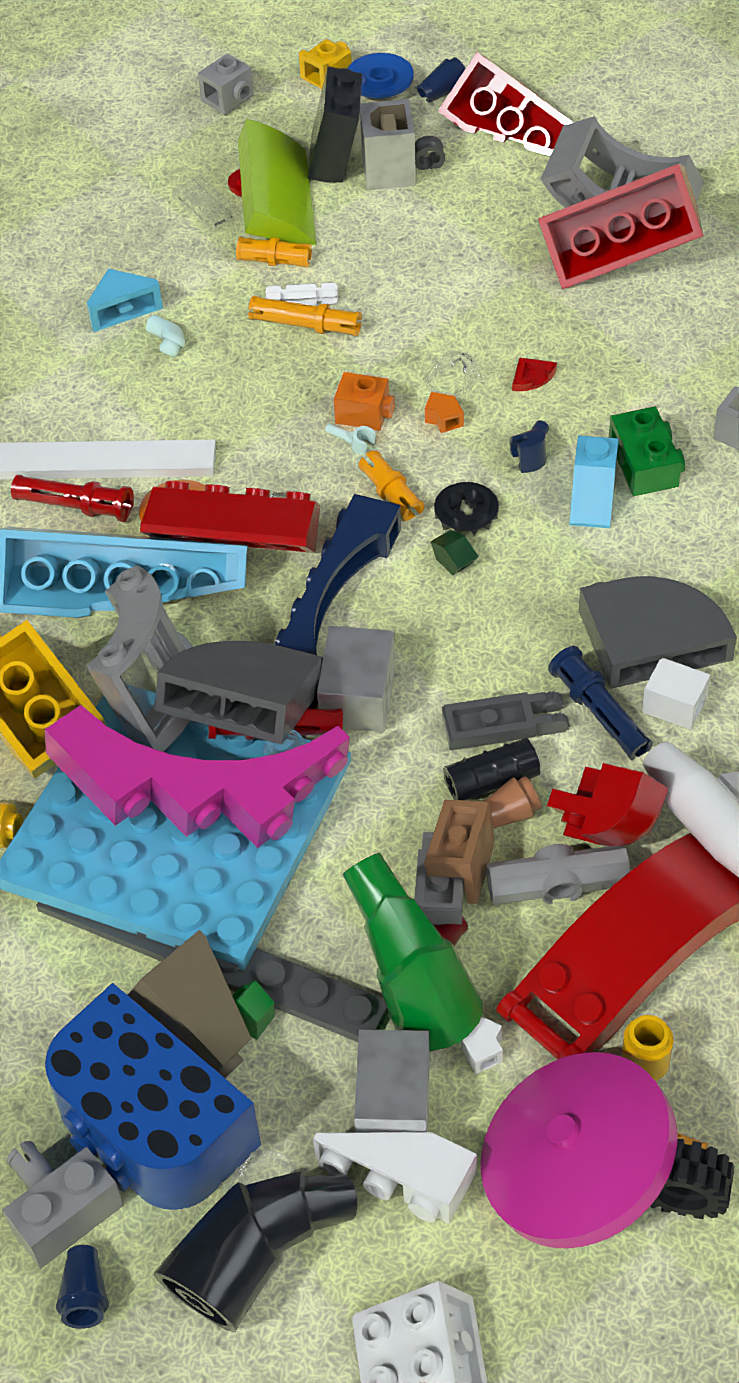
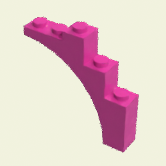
[45,705,350,848]

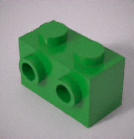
[609,406,685,497]

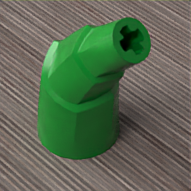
[342,853,483,1051]

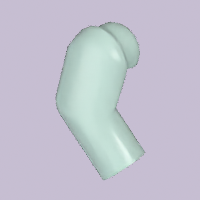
[146,315,185,358]

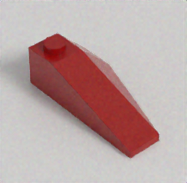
[438,52,573,156]

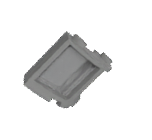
[86,565,193,752]

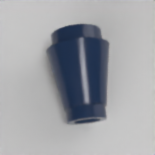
[417,57,466,103]
[56,1245,109,1329]

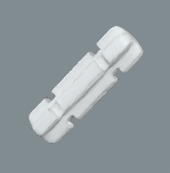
[265,282,338,305]

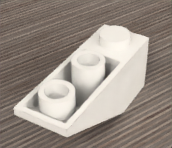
[313,1132,477,1224]

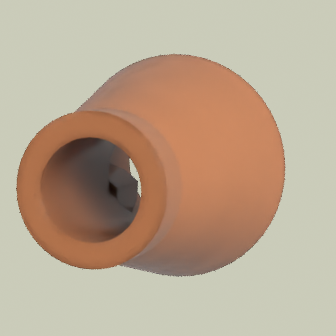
[483,776,542,828]

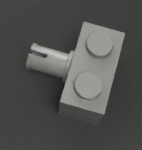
[2,1141,124,1269]

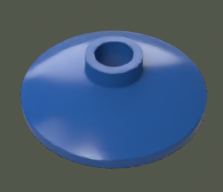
[347,53,414,98]

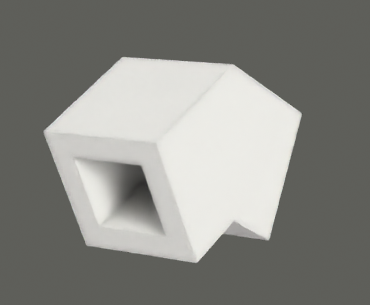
[461,1017,503,1074]

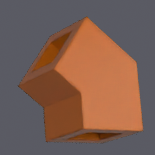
[425,392,464,433]

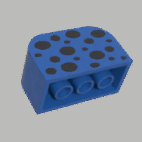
[45,983,261,1210]

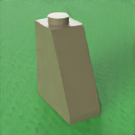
[127,930,251,1078]

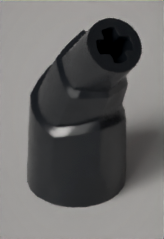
[154,1171,357,1332]

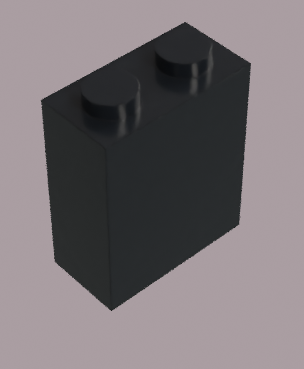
[307,66,362,183]

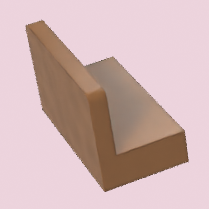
[424,800,495,904]

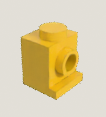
[299,39,352,89]

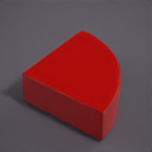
[512,357,557,391]

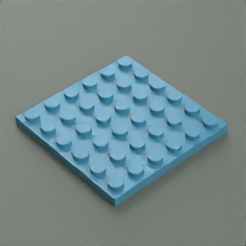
[0,684,351,970]

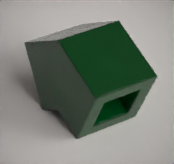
[430,530,479,576]

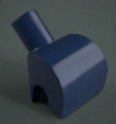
[509,420,549,473]

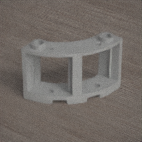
[540,116,704,208]

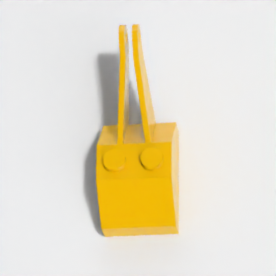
[0,620,107,779]

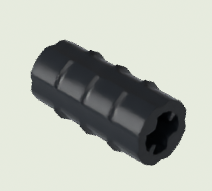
[443,738,541,801]

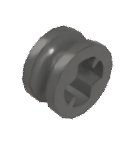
[415,136,445,170]

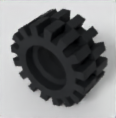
[650,1139,734,1219]

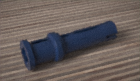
[548,645,653,761]

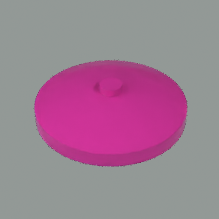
[481,1052,677,1248]

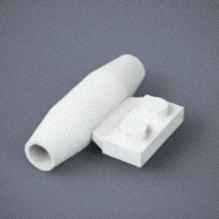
[643,742,739,877]

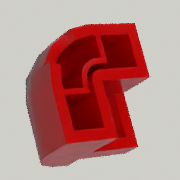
[547,763,668,846]

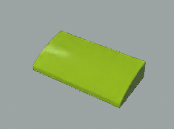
[238,118,316,245]

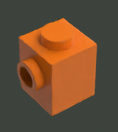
[334,372,395,431]

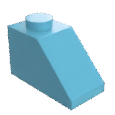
[569,435,618,528]

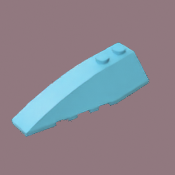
[0,527,248,618]

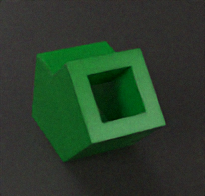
[232,980,275,1040]

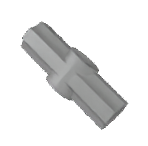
[486,844,630,905]

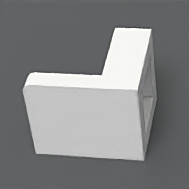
[642,658,710,730]

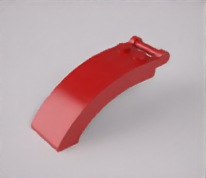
[496,833,739,1060]

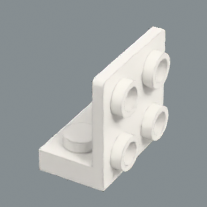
[352,1281,487,1383]

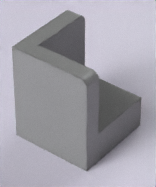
[713,386,739,450]

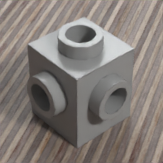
[198,54,254,115]

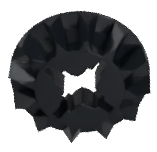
[434,482,499,536]

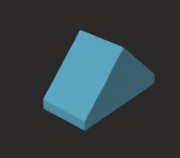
[87,268,163,332]

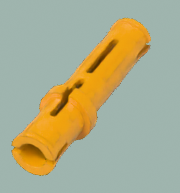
[248,295,362,336]

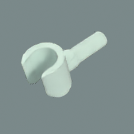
[325,423,376,454]

